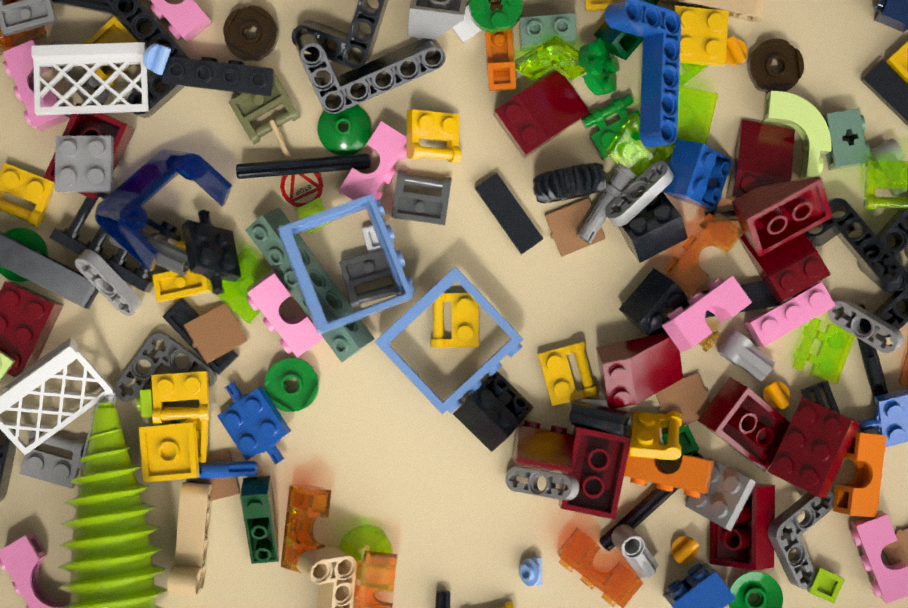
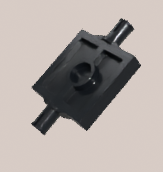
[182,210,241,295]

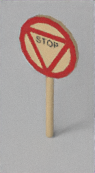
[269,119,323,207]

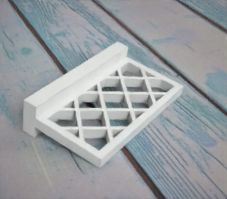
[31,42,149,115]
[0,337,113,455]

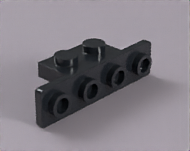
[162,56,274,96]

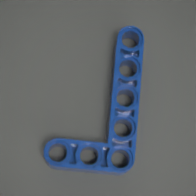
[605,0,681,148]

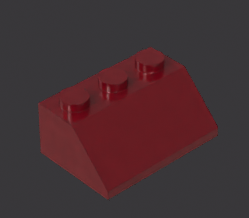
[709,483,775,571]

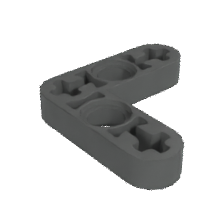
[114,333,217,401]
[768,491,834,589]

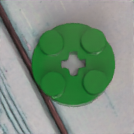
[469,0,523,33]
[578,39,620,96]
[264,358,319,412]

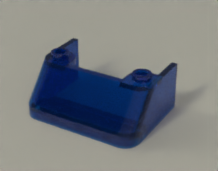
[95,150,232,272]

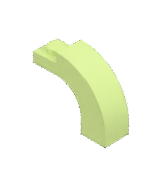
[763,90,831,179]

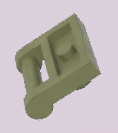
[228,75,300,144]

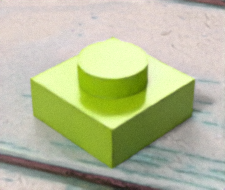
[295,198,332,235]
[137,389,153,418]
[807,566,845,604]

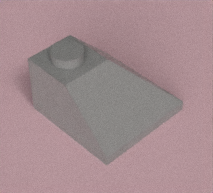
[407,0,467,40]

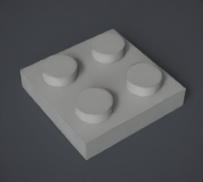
[55,136,114,193]
[685,458,756,531]

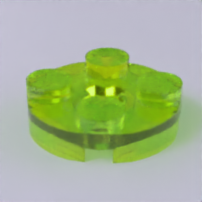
[339,524,393,580]

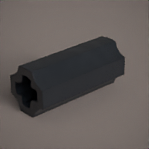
[569,400,630,437]

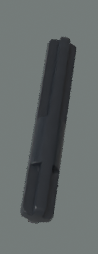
[851,304,888,402]

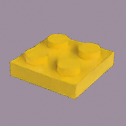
[673,6,729,67]
[139,422,200,482]

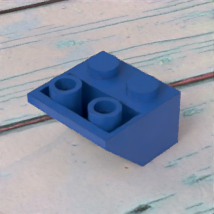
[662,139,733,211]
[663,562,736,608]

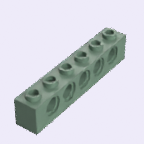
[245,207,375,363]

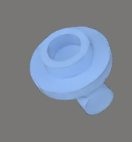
[143,43,171,75]
[519,556,542,586]

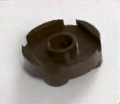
[223,6,278,62]
[748,39,804,93]

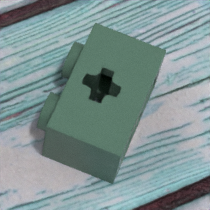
[518,13,577,51]
[823,108,870,170]

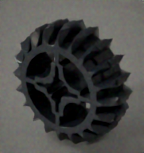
[533,163,607,203]

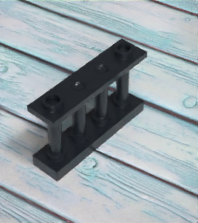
[49,193,182,293]

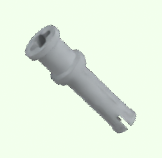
[576,164,637,244]

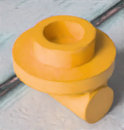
[725,36,748,66]
[762,381,790,410]
[671,536,699,564]

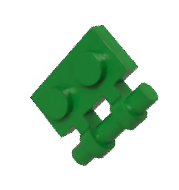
[581,94,641,161]

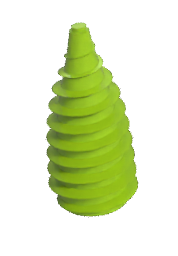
[57,402,167,608]

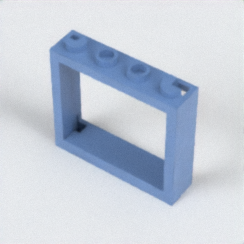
[278,193,415,335]
[375,266,523,415]

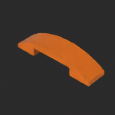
[485,0,516,91]

